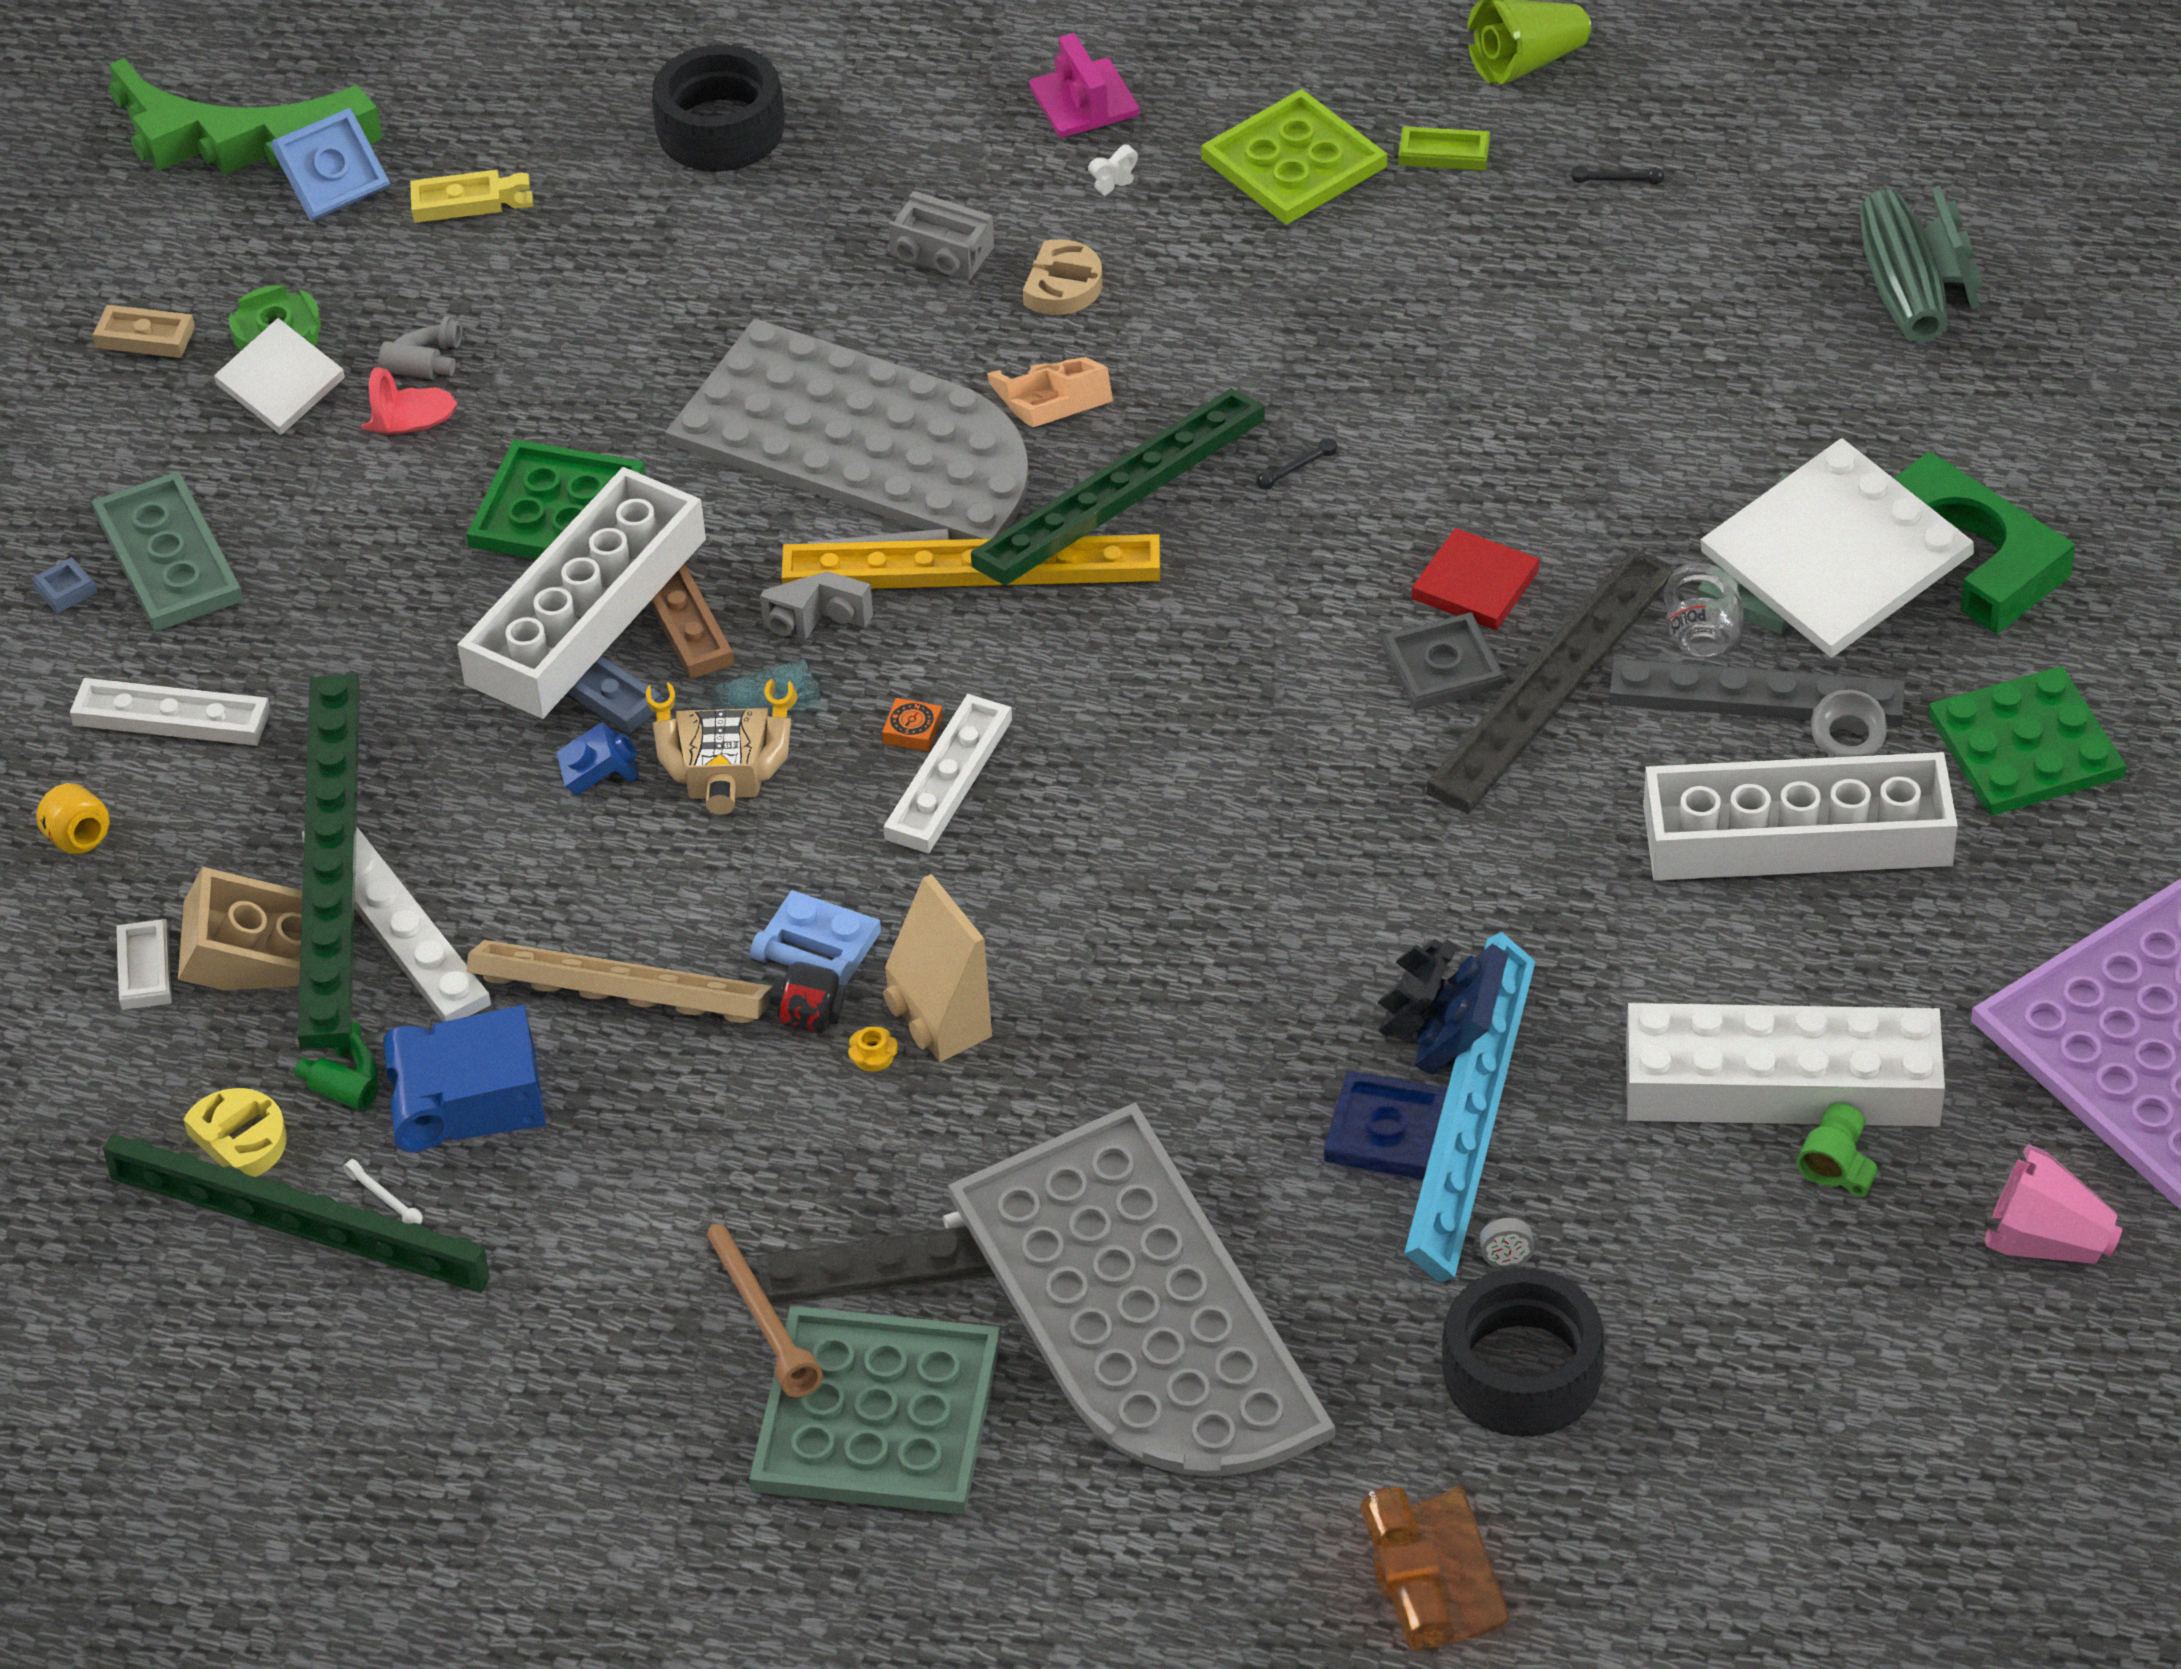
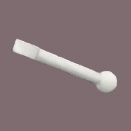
[343,1159,423,1224]

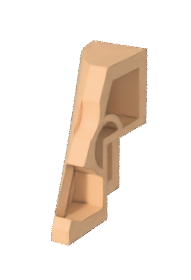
[987,357,1113,427]

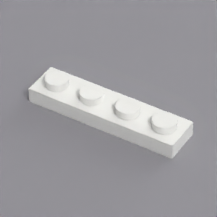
[70,678,271,746]
[883,694,1012,854]

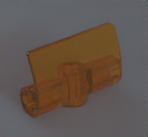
[1360,1485,1509,1651]

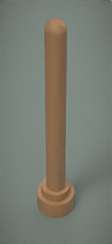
[707,1224,823,1397]

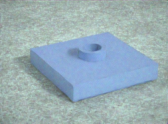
[270,108,391,221]

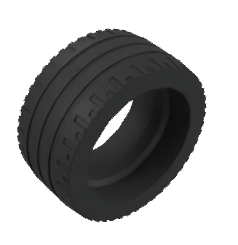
[652,44,785,172]
[1442,1267,1605,1437]

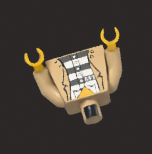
[646,679,797,815]

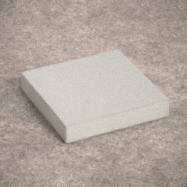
[214,318,345,435]

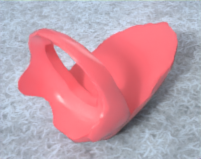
[361,367,457,435]

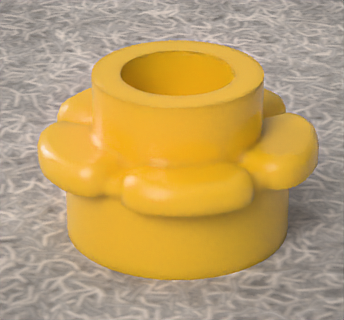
[848,1026,898,1072]

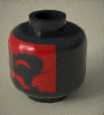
[769,962,846,1033]

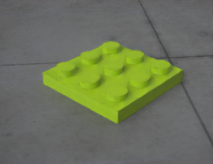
[1201,89,1387,225]

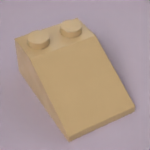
[178,867,302,990]
[883,874,992,1062]

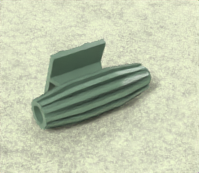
[1860,185,1983,344]

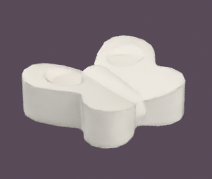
[1088,144,1138,196]

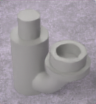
[378,316,463,380]

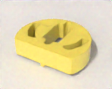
[184,1088,287,1177]

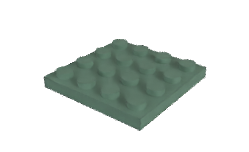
[749,1305,1001,1515]

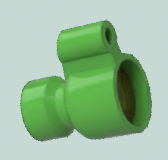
[1796,1103,1878,1198]

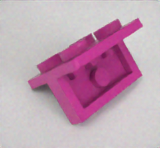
[1029,33,1139,138]

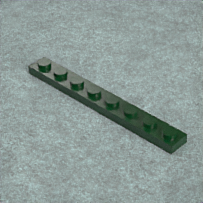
[971,388,1265,586]
[103,1133,490,1293]

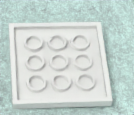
[1701,438,1974,658]

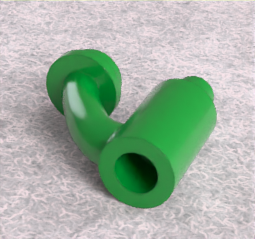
[294,1021,378,1112]

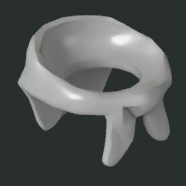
[1811,689,1887,758]

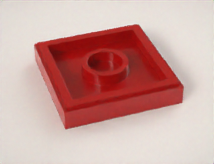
[1412,528,1540,631]

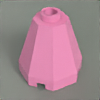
[1984,1144,2122,1264]

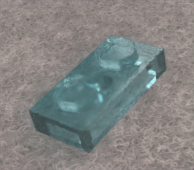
[714,659,821,716]

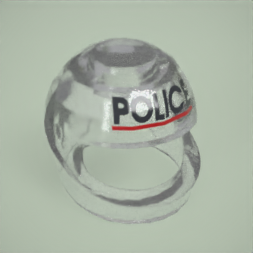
[1664,563,1745,658]

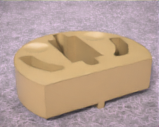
[1023,239,1103,315]

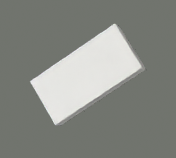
[116,919,172,1010]

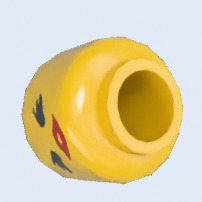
[36,783,110,854]

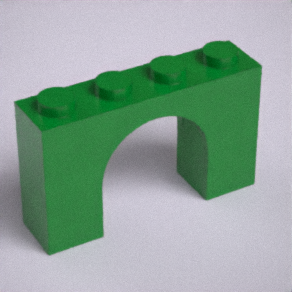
[1894,451,2076,635]

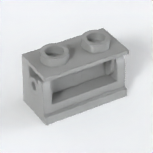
[888,191,994,280]

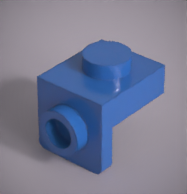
[556,722,639,794]

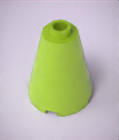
[1467,0,1592,85]

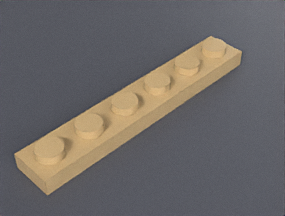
[467,940,773,1023]

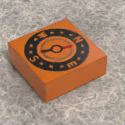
[882,698,943,752]

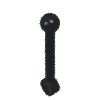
[1571,166,1664,185]
[1256,438,1337,490]

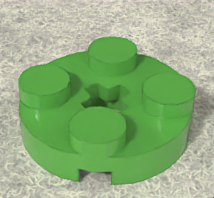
[229,285,321,351]

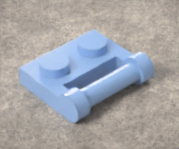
[750,890,881,985]

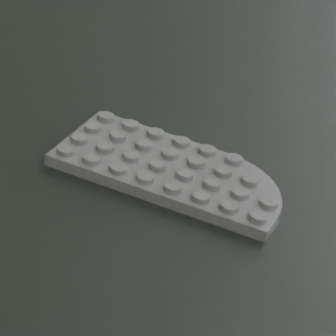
[665,318,1028,540]
[948,1102,1335,1476]

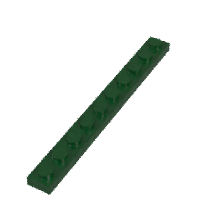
[298,674,360,1050]

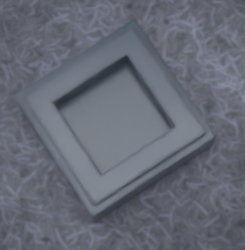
[31,557,98,614]

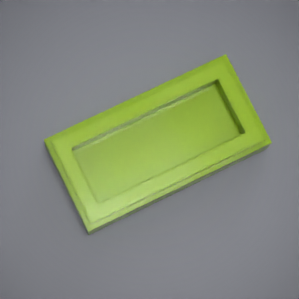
[1398,126,1490,171]

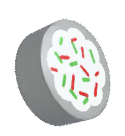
[1479,1218,1534,1267]

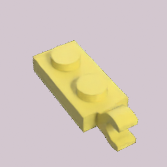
[410,170,533,223]

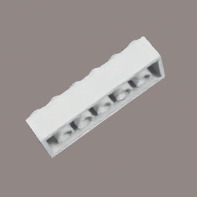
[457,467,706,719]
[1643,752,1958,881]
[1626,1003,1945,1126]

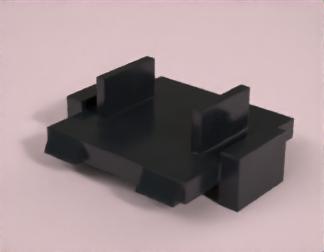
[1378,939,1458,1041]

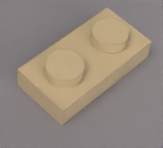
[93,305,195,358]

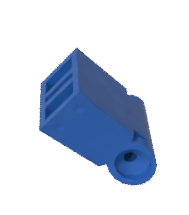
[383,1004,546,1153]

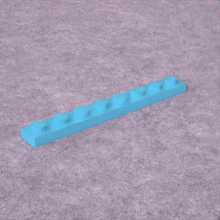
[1404,932,1536,1282]

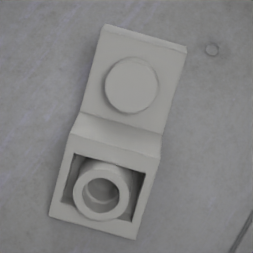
[760,571,873,640]

